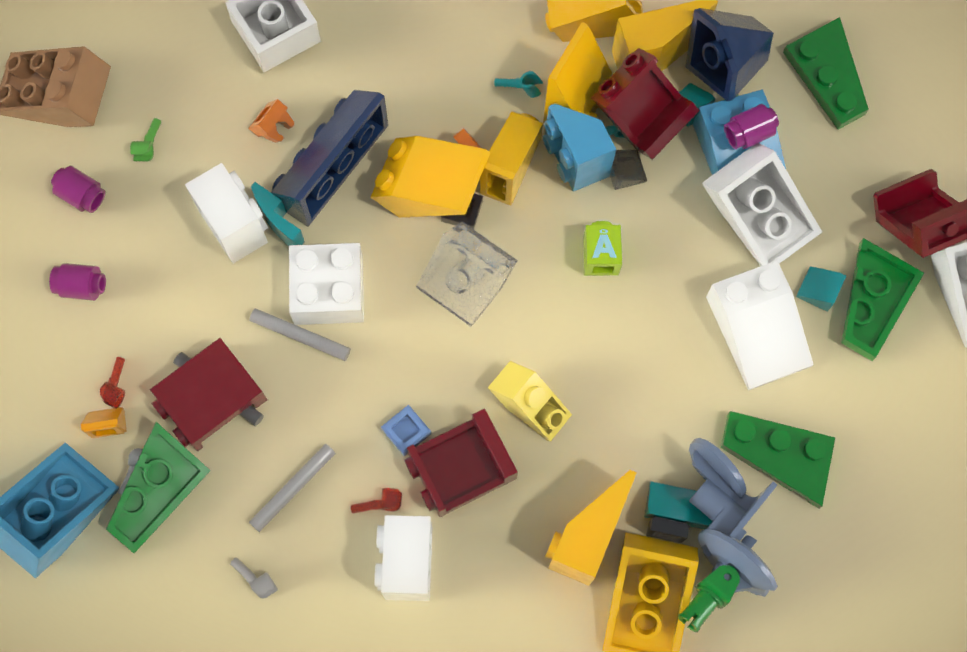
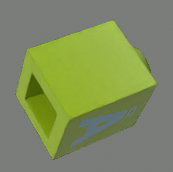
[583,221,622,276]

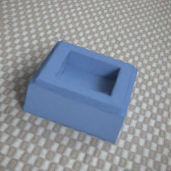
[381,405,431,456]

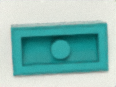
[644,481,712,529]

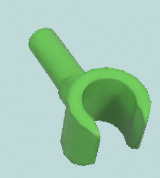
[130,118,162,161]

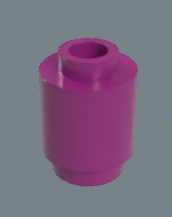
[724,104,779,149]
[51,165,106,213]
[49,263,106,301]

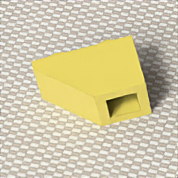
[488,361,572,442]

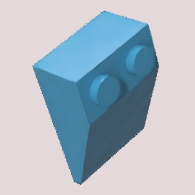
[693,89,786,175]
[0,443,119,579]

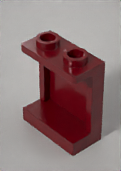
[591,48,700,160]
[873,169,967,258]
[150,338,267,451]
[404,408,518,517]

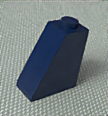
[685,8,774,102]

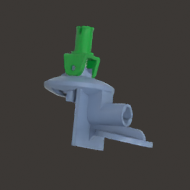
[678,438,778,632]

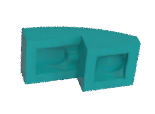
[251,182,305,246]

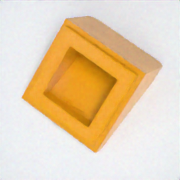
[81,407,127,438]

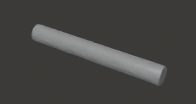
[250,308,351,361]
[249,444,336,532]

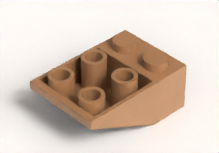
[0,46,111,127]

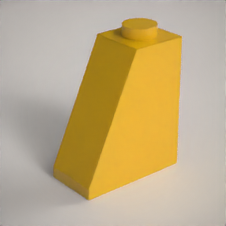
[545,0,643,42]
[480,111,543,206]

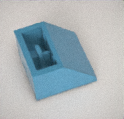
[543,104,616,192]

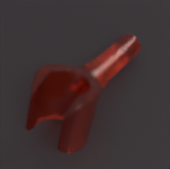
[100,357,125,408]
[351,488,402,514]

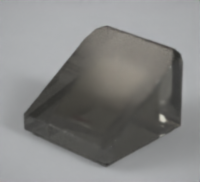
[610,150,647,190]

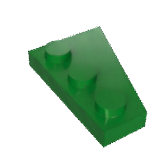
[783,17,869,130]
[841,238,924,361]
[721,411,835,509]
[106,422,211,553]

